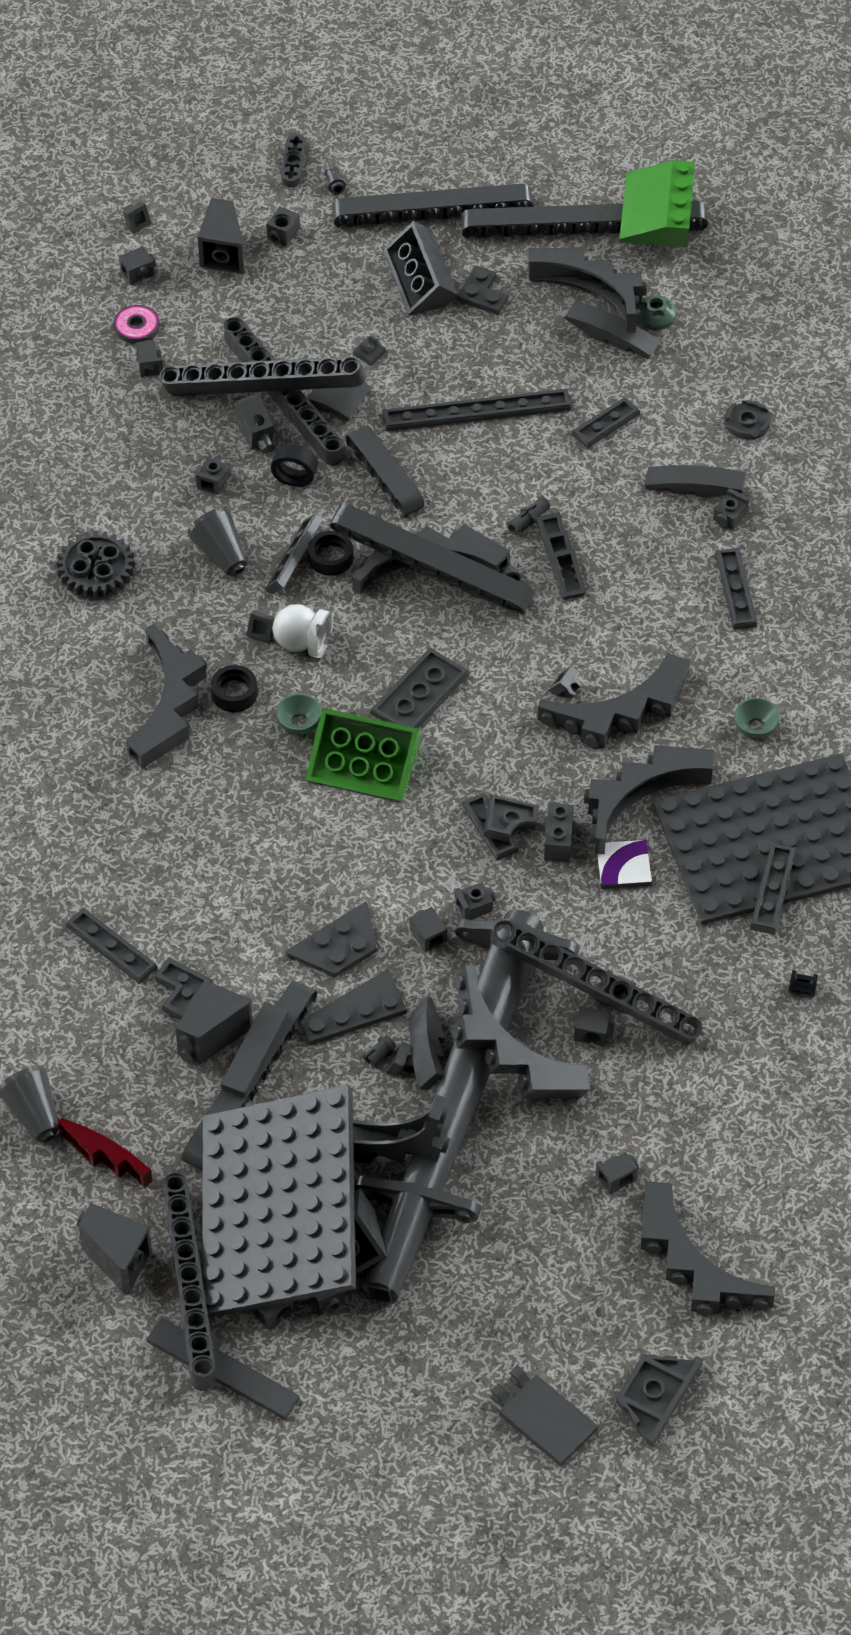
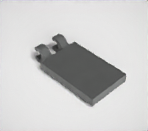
[490,1365,598,1466]

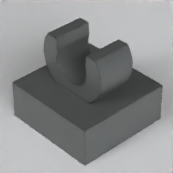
[123,202,151,233]
[353,335,386,366]
[246,611,275,643]
[548,665,582,698]
[386,1041,414,1076]

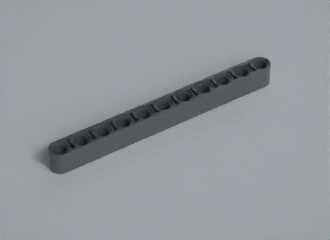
[461,201,708,238]

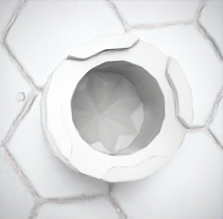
[272,604,333,658]

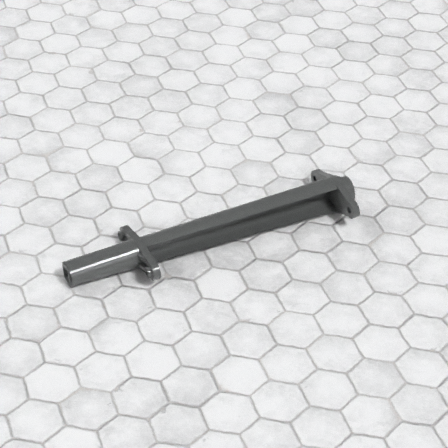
[354,909,580,1304]

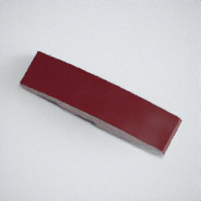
[58,1118,152,1188]

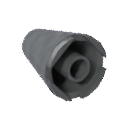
[188,508,247,576]
[0,1066,59,1143]

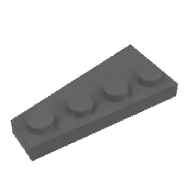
[300,969,407,1045]

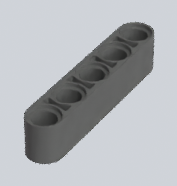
[345,425,425,517]

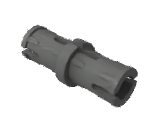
[507,496,551,535]

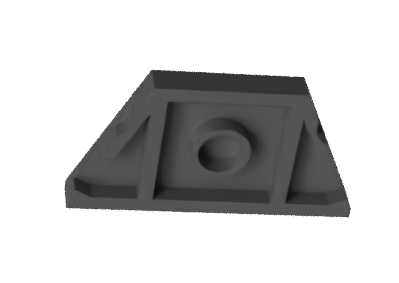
[285,902,377,977]
[616,1354,703,1447]

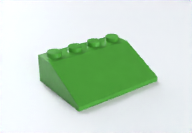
[619,160,695,247]
[305,708,422,802]

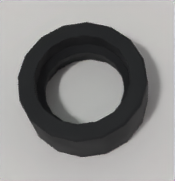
[271,444,318,487]
[308,530,354,576]
[211,665,258,712]

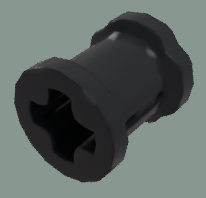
[788,970,818,997]

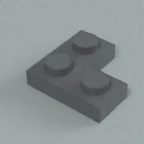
[457,265,508,315]
[154,957,212,1020]

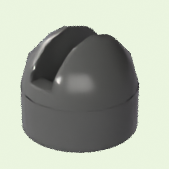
[500,566,521,581]

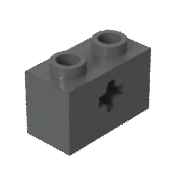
[544,803,574,862]

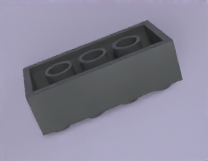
[383,221,458,315]

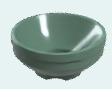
[639,295,677,330]
[276,694,322,734]
[734,698,780,739]

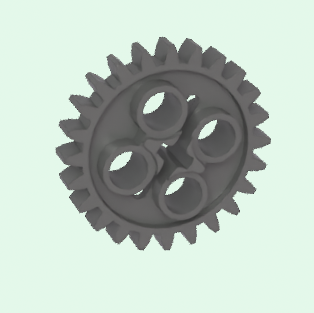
[56,531,135,599]

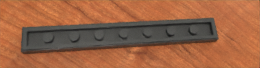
[383,389,571,431]

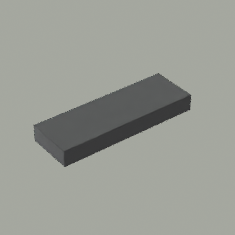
[572,397,640,449]
[462,793,519,860]

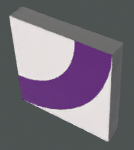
[597,840,652,889]

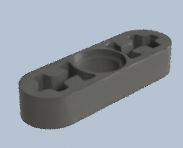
[281,134,306,187]

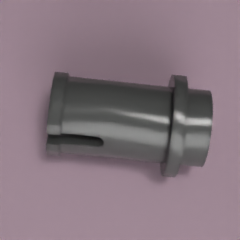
[324,166,346,195]
[363,1035,396,1068]

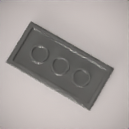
[370,648,469,728]

